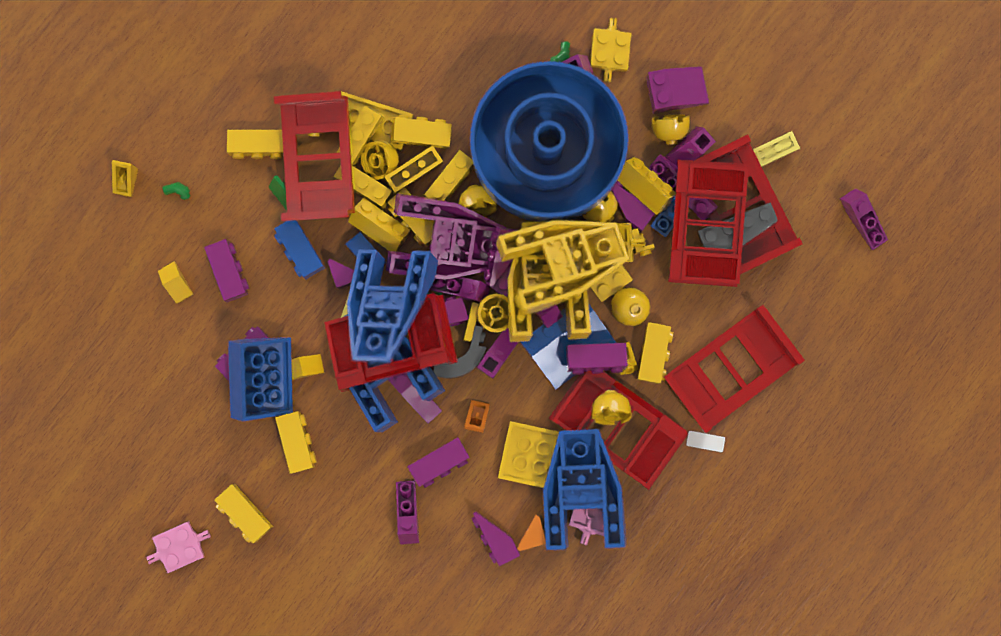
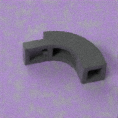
[433,325,486,379]

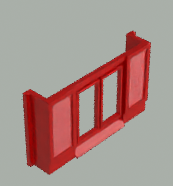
[274,91,355,221]
[694,134,803,275]
[668,159,749,287]
[324,293,458,392]
[664,305,805,434]
[548,371,688,490]

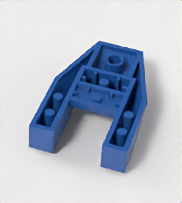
[347,249,438,363]
[344,314,445,432]
[543,429,627,550]

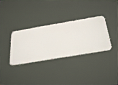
[686,431,725,452]

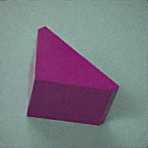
[328,259,354,289]

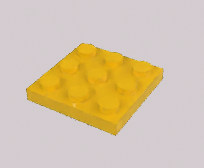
[498,421,559,488]

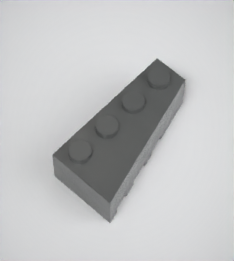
[697,203,778,249]

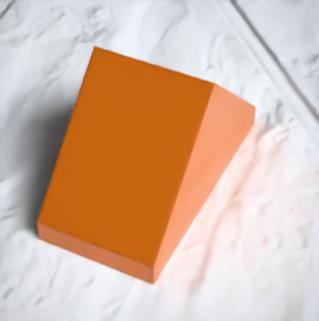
[464,400,490,433]
[517,514,546,551]

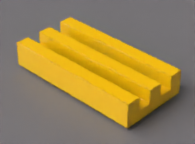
[463,302,479,342]

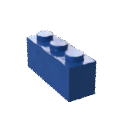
[274,220,325,279]

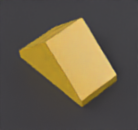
[112,160,138,197]
[158,261,193,304]
[291,354,325,380]

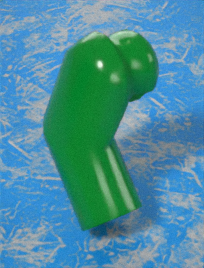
[550,42,570,62]
[163,182,191,200]

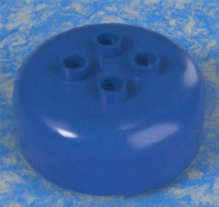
[470,61,628,222]

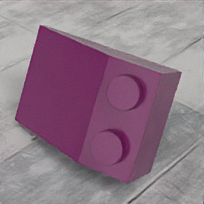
[646,67,709,114]

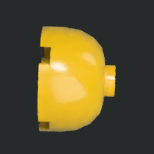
[652,114,690,145]
[361,141,399,180]
[458,185,497,217]
[582,191,618,223]
[611,288,651,326]
[476,294,509,332]
[592,390,632,425]

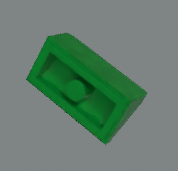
[269,176,287,211]

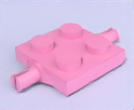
[569,508,604,545]
[146,521,211,573]

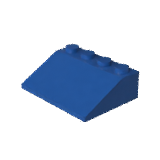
[521,304,616,390]
[228,337,293,421]

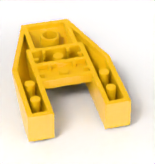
[496,220,629,316]
[508,222,591,342]

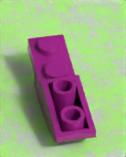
[648,155,718,220]

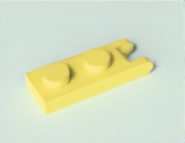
[753,131,800,167]

